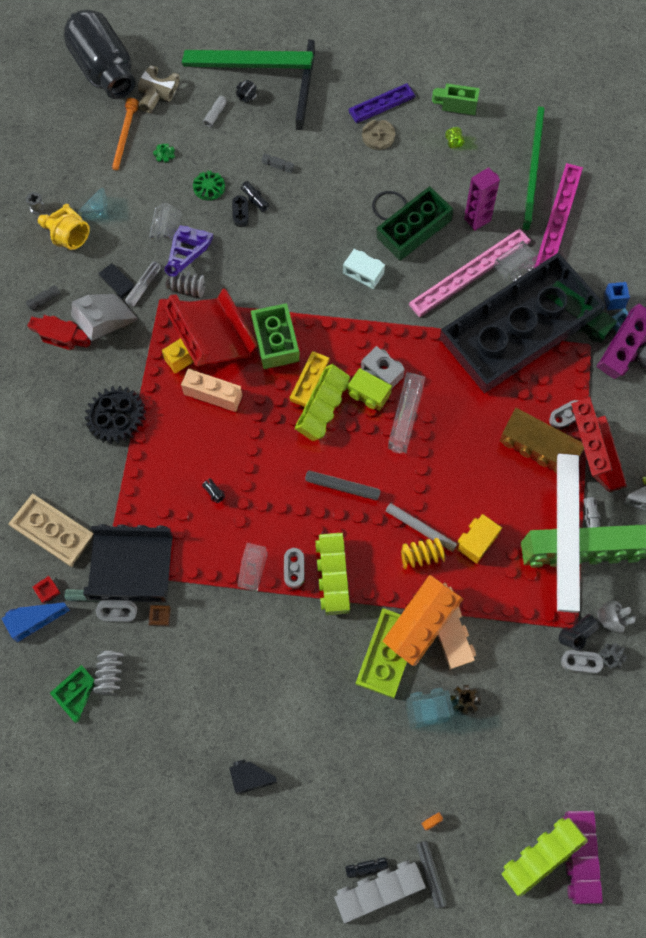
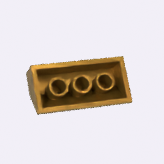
[500,408,584,474]

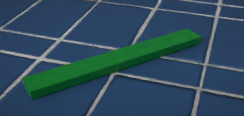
[182,50,313,69]
[522,106,545,230]

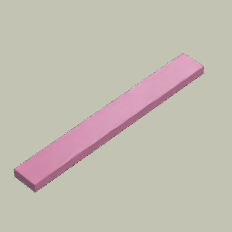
[409,228,531,317]

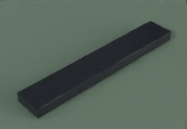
[296,39,315,130]

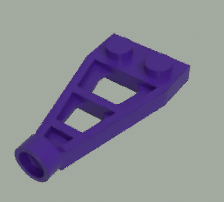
[165,225,213,277]

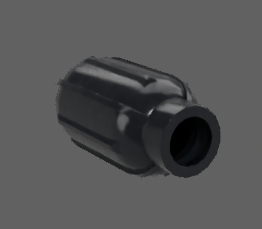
[64,9,136,99]

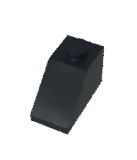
[229,760,278,795]

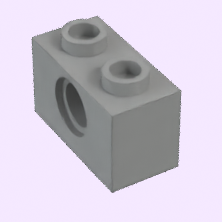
[361,346,404,388]

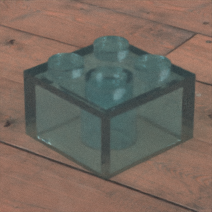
[405,688,454,729]

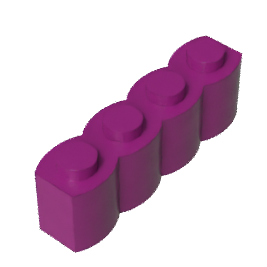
[562,811,602,904]

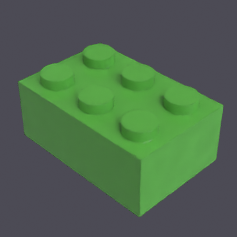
[251,303,300,369]

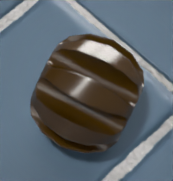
[450,685,481,716]

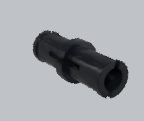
[240,181,270,212]

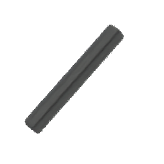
[305,470,380,500]

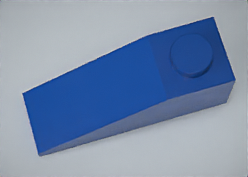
[1,603,70,642]

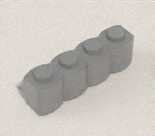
[334,860,426,923]

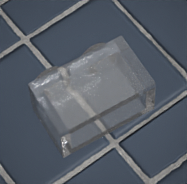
[494,241,537,283]

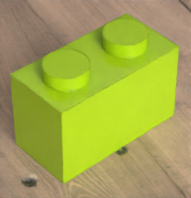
[348,368,392,411]

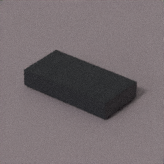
[98,263,135,299]

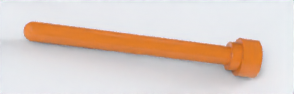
[112,98,139,171]

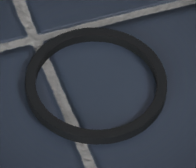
[372,191,407,220]

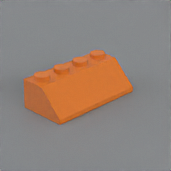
[383,575,463,666]

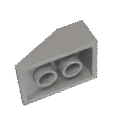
[71,294,138,341]

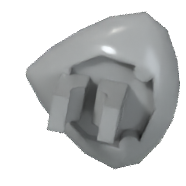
[597,600,636,633]

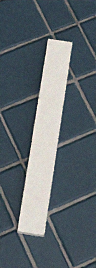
[557,454,580,613]

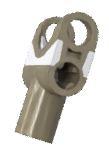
[138,65,180,113]

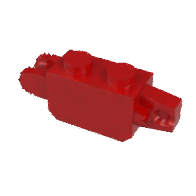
[27,315,91,350]

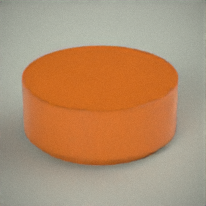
[421,812,443,830]

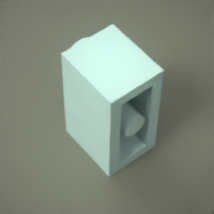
[343,249,385,289]

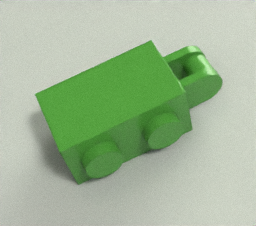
[432,84,480,115]

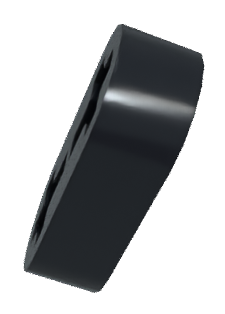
[232,195,249,227]

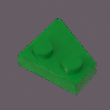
[50,665,95,723]

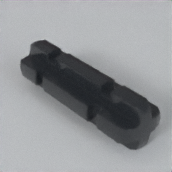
[345,857,388,878]

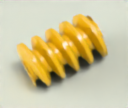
[401,538,445,569]

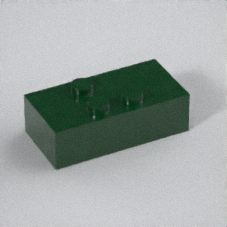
[376,186,453,261]

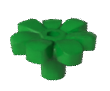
[153,144,175,163]

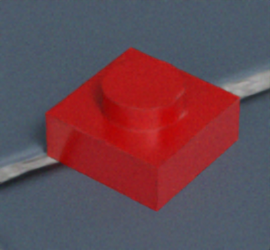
[32,576,61,604]

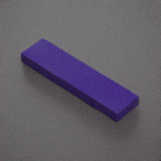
[349,83,415,124]

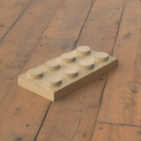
[8,493,94,567]

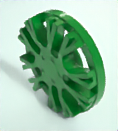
[193,170,225,201]

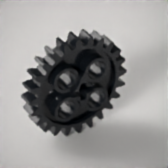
[84,386,146,444]

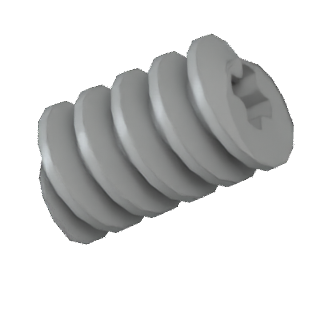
[165,268,205,298]
[93,651,124,695]

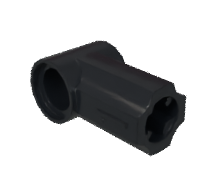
[558,614,600,651]

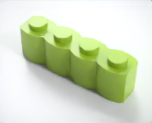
[295,364,350,441]
[315,533,350,615]
[502,818,588,897]

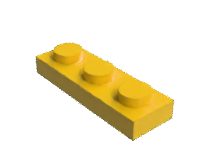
[290,351,329,407]

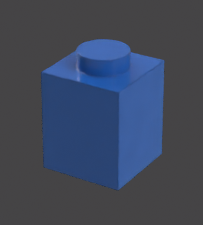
[604,282,630,310]

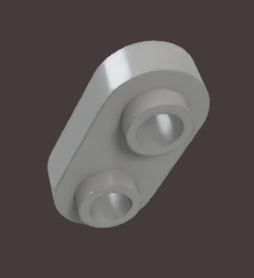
[549,400,577,430]
[284,548,304,589]
[96,600,137,622]
[561,650,604,674]

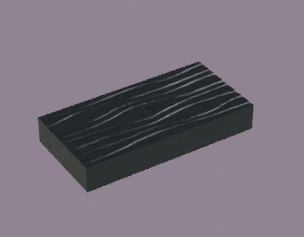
[440,252,605,394]

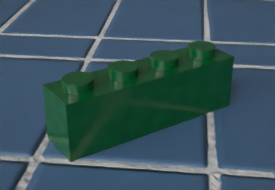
[545,281,617,344]

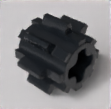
[236,80,257,103]

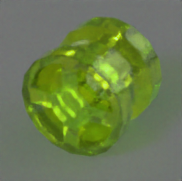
[445,127,465,149]

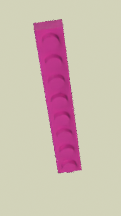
[534,163,583,268]

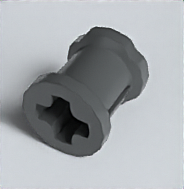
[26,192,45,214]

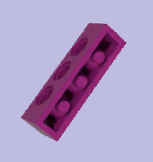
[464,167,500,231]
[596,304,646,379]

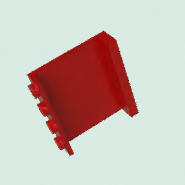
[164,289,258,366]
[571,397,627,492]

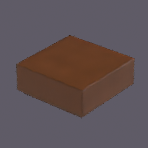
[148,605,171,627]

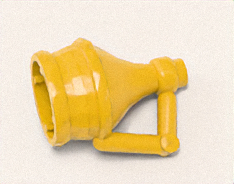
[38,204,90,250]

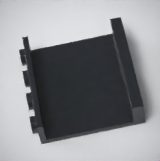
[83,524,173,603]

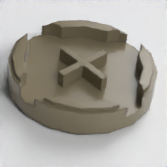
[362,120,396,150]

